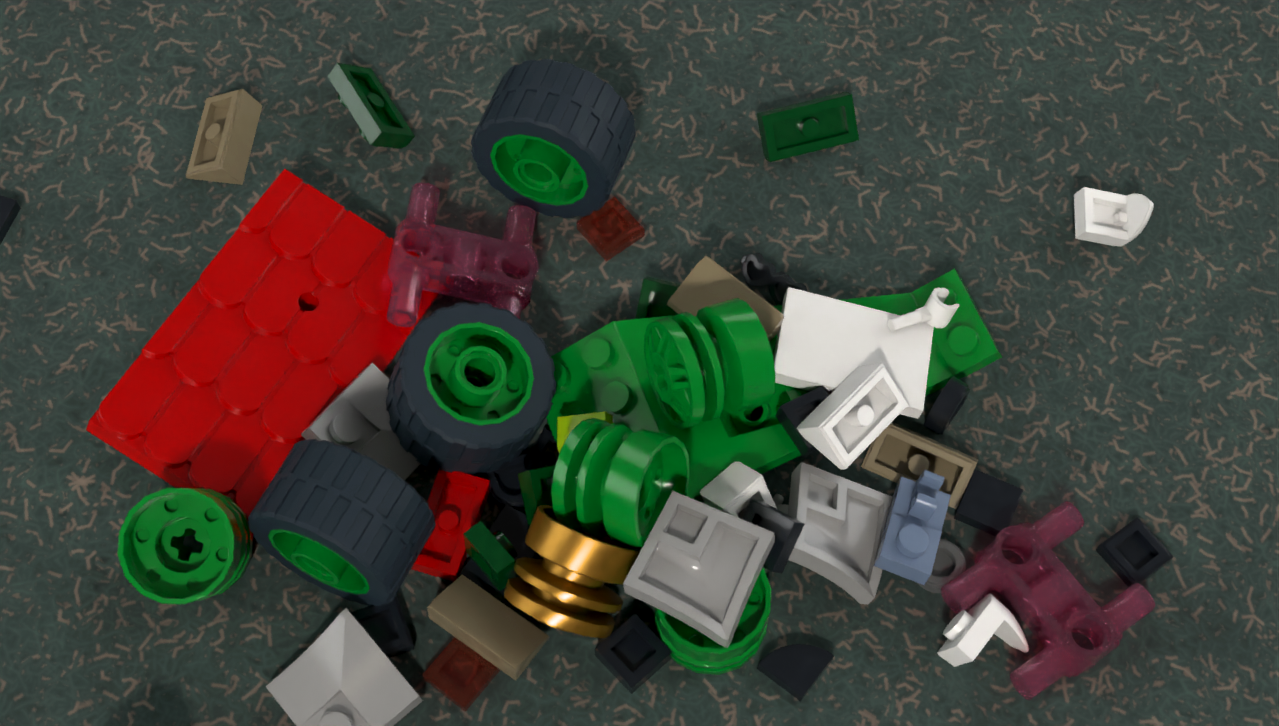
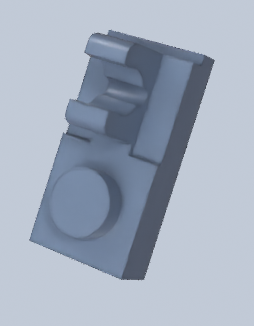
[874,470,951,585]

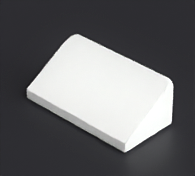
[797,363,909,470]

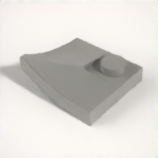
[301,363,420,481]
[788,462,893,605]
[623,491,775,648]
[265,608,423,726]

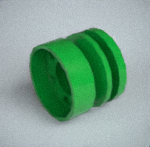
[644,298,776,430]
[551,418,690,549]
[118,488,253,604]
[655,567,772,675]

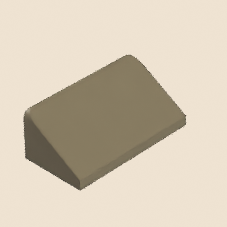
[186,89,262,185]
[667,256,784,342]
[861,422,978,509]
[427,575,549,681]

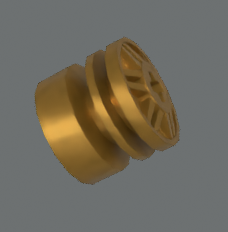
[504,505,641,638]

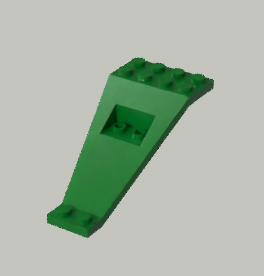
[546,269,1002,502]

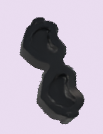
[741,253,807,305]

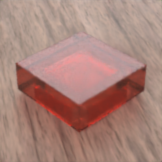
[576,197,645,262]
[422,637,500,712]

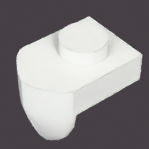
[1074,187,1154,247]
[937,593,1029,667]

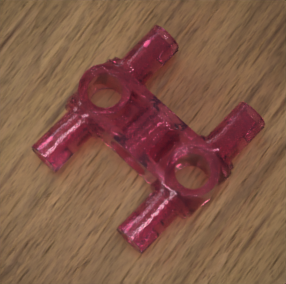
[387,183,539,327]
[941,501,1155,700]

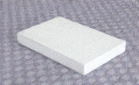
[773,287,934,419]

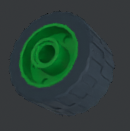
[471,59,636,218]
[386,302,557,476]
[248,439,436,606]

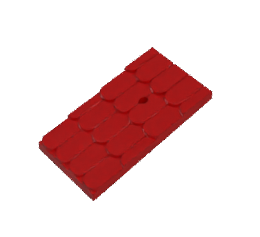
[86,168,451,533]

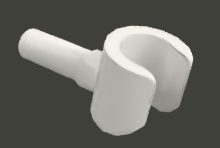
[887,287,959,331]

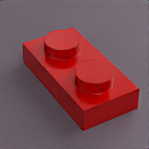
[411,468,491,582]

